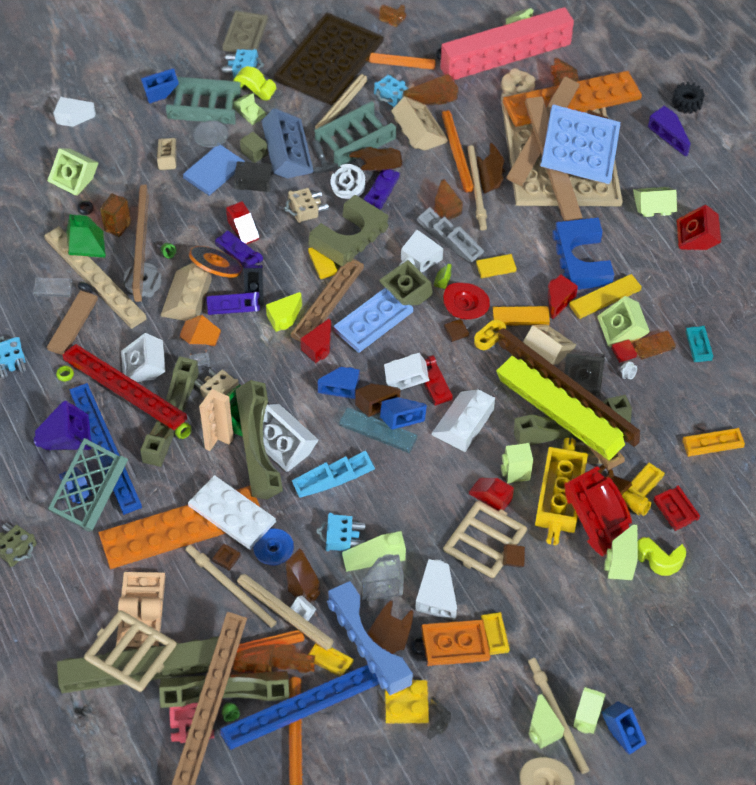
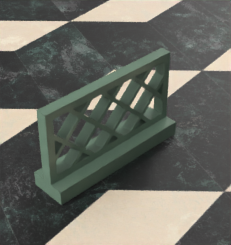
[47,438,128,532]

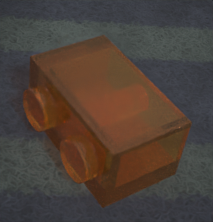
[100,193,131,238]

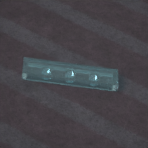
[339,407,418,454]

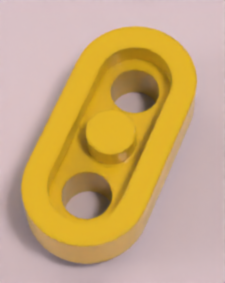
[474,320,506,350]

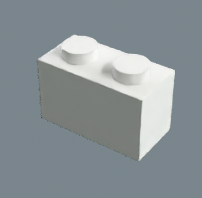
[384,353,429,390]

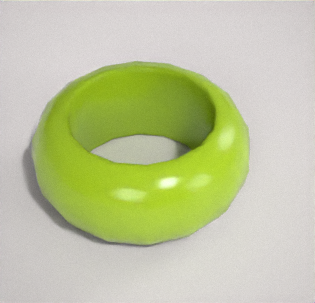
[56,366,74,382]
[175,422,192,439]

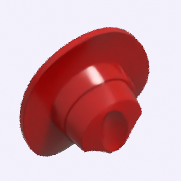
[443,283,490,320]

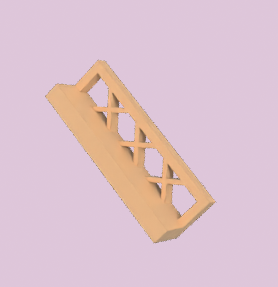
[199,389,234,451]

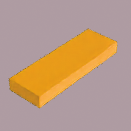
[492,306,550,326]
[682,428,745,457]

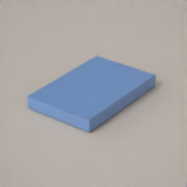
[183,144,245,196]

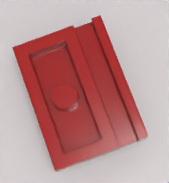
[653,485,700,531]

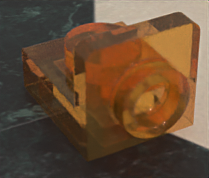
[379,4,406,27]

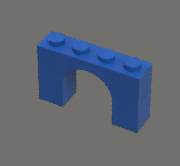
[553,218,614,290]

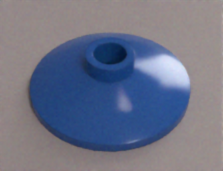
[253,529,294,565]

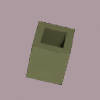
[240,132,268,164]

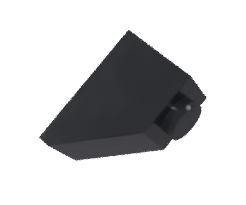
[244,265,264,305]

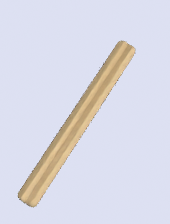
[315,74,367,130]

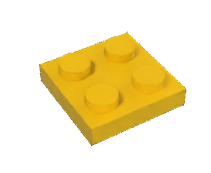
[385,680,429,723]

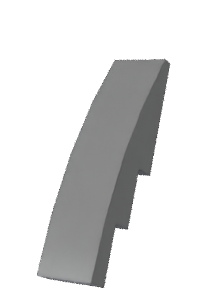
[416,207,484,263]

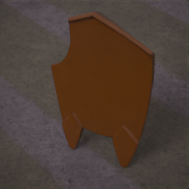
[477,143,505,194]
[349,146,402,172]
[367,600,414,654]

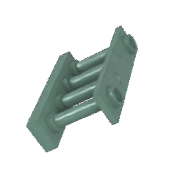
[166,77,241,124]
[314,101,396,168]

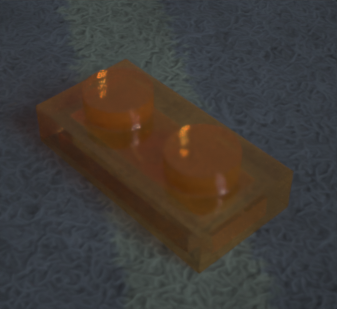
[633,330,676,360]

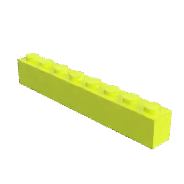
[496,356,625,460]

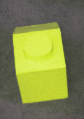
[266,292,302,332]

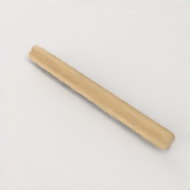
[237,574,334,650]

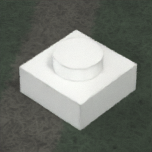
[291,596,316,621]

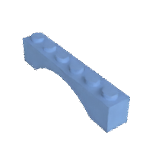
[327,581,413,695]

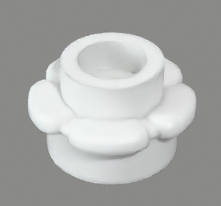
[620,361,637,379]

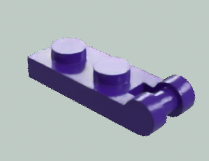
[364,169,400,210]
[215,230,263,267]
[207,292,260,315]

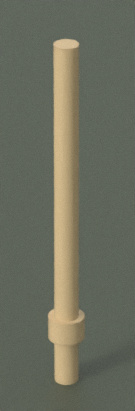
[467,145,487,231]
[185,545,276,628]
[528,658,589,774]

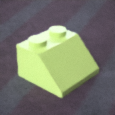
[48,148,98,195]
[633,187,677,217]
[597,296,650,347]
[604,525,637,580]

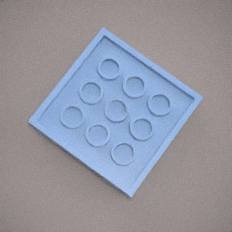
[540,105,620,184]

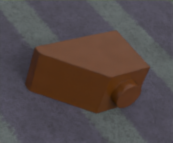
[355,383,401,417]

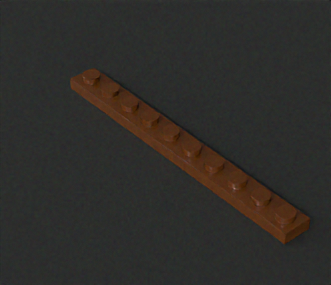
[498,328,640,447]

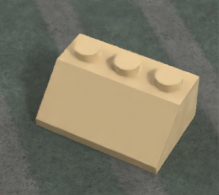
[391,96,449,151]
[161,263,212,321]

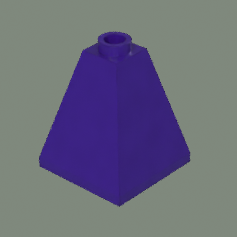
[34,400,92,450]

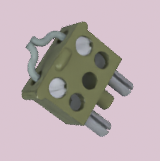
[0,523,37,567]

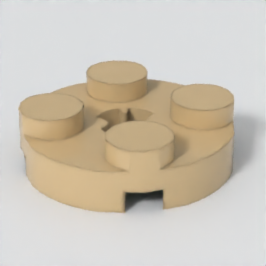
[501,69,535,94]

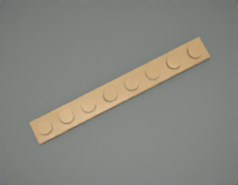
[44,226,146,329]

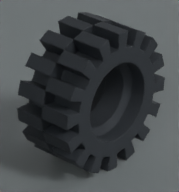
[672,82,705,114]

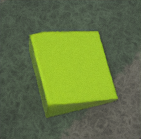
[433,263,452,289]

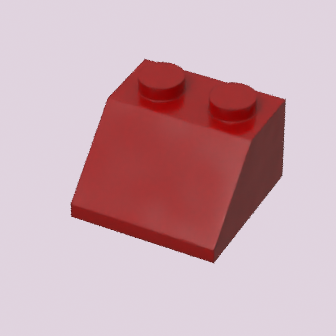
[677,204,721,250]

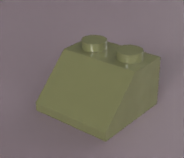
[379,260,433,305]

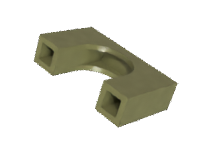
[309,195,389,267]

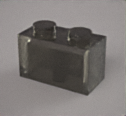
[234,161,273,192]

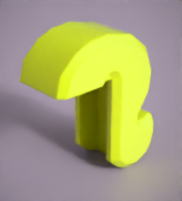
[233,66,276,100]
[637,537,686,576]

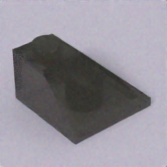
[564,352,605,395]

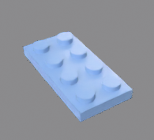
[333,288,413,353]

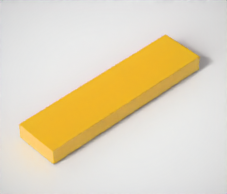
[569,274,642,319]

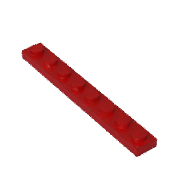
[62,344,187,430]

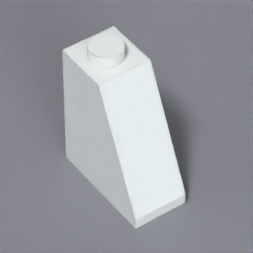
[415,559,457,621]

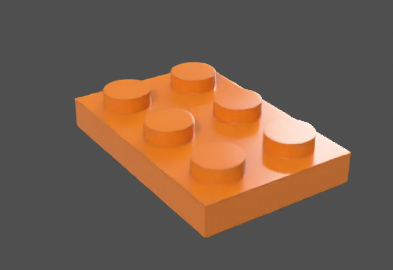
[421,620,490,666]

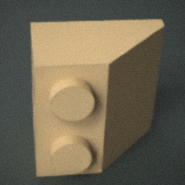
[523,324,576,365]

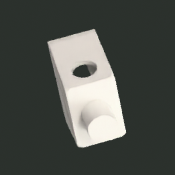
[399,230,443,273]

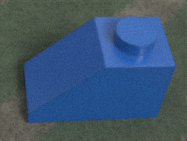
[141,68,179,104]
[317,367,360,399]
[380,397,427,430]
[58,467,92,504]
[601,701,646,754]

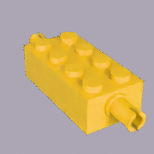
[535,438,588,545]

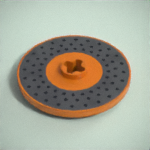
[189,246,242,278]

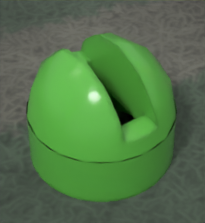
[160,243,176,258]
[222,703,240,722]

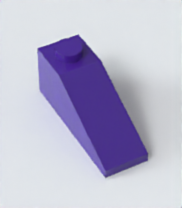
[648,105,691,157]

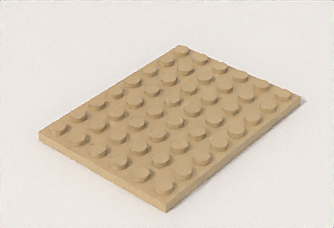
[501,94,623,206]

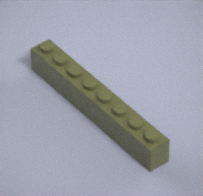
[57,636,219,693]

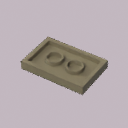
[223,11,268,53]

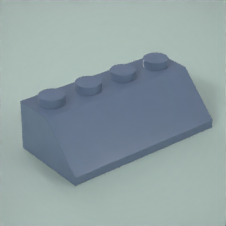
[262,108,314,178]

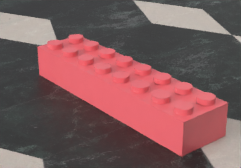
[441,7,574,81]

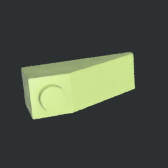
[342,531,406,572]

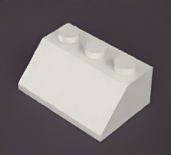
[432,390,495,452]
[263,404,318,472]

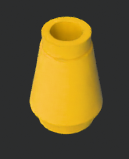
[622,491,651,516]

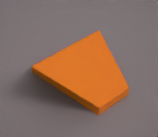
[179,315,221,347]

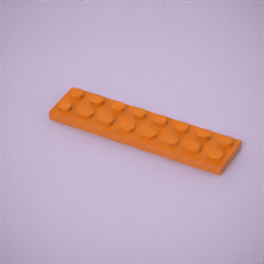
[503,71,642,127]
[99,485,260,569]

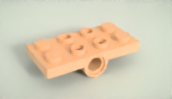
[116,572,166,650]

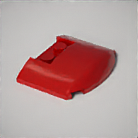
[565,466,632,556]

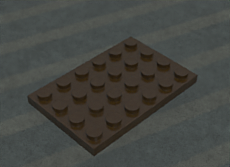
[274,12,384,105]

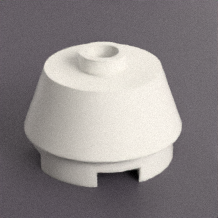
[331,164,365,199]

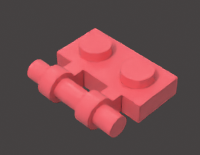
[170,703,215,743]

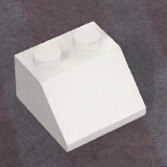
[121,333,165,382]

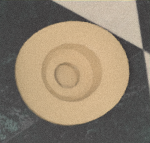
[520,758,574,785]

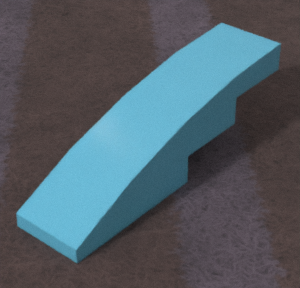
[292,450,375,498]

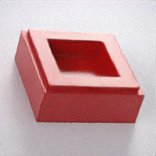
[611,339,637,363]

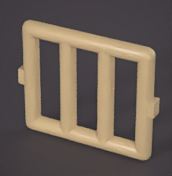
[443,501,527,578]
[84,610,176,692]

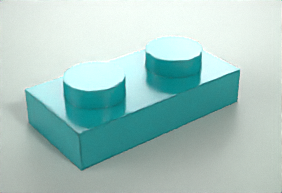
[685,326,713,363]

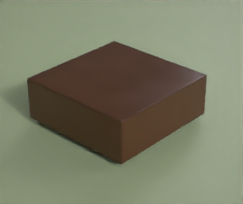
[444,319,469,342]
[212,543,241,571]
[503,544,525,568]

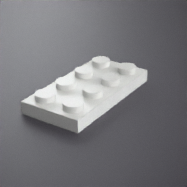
[188,475,276,550]

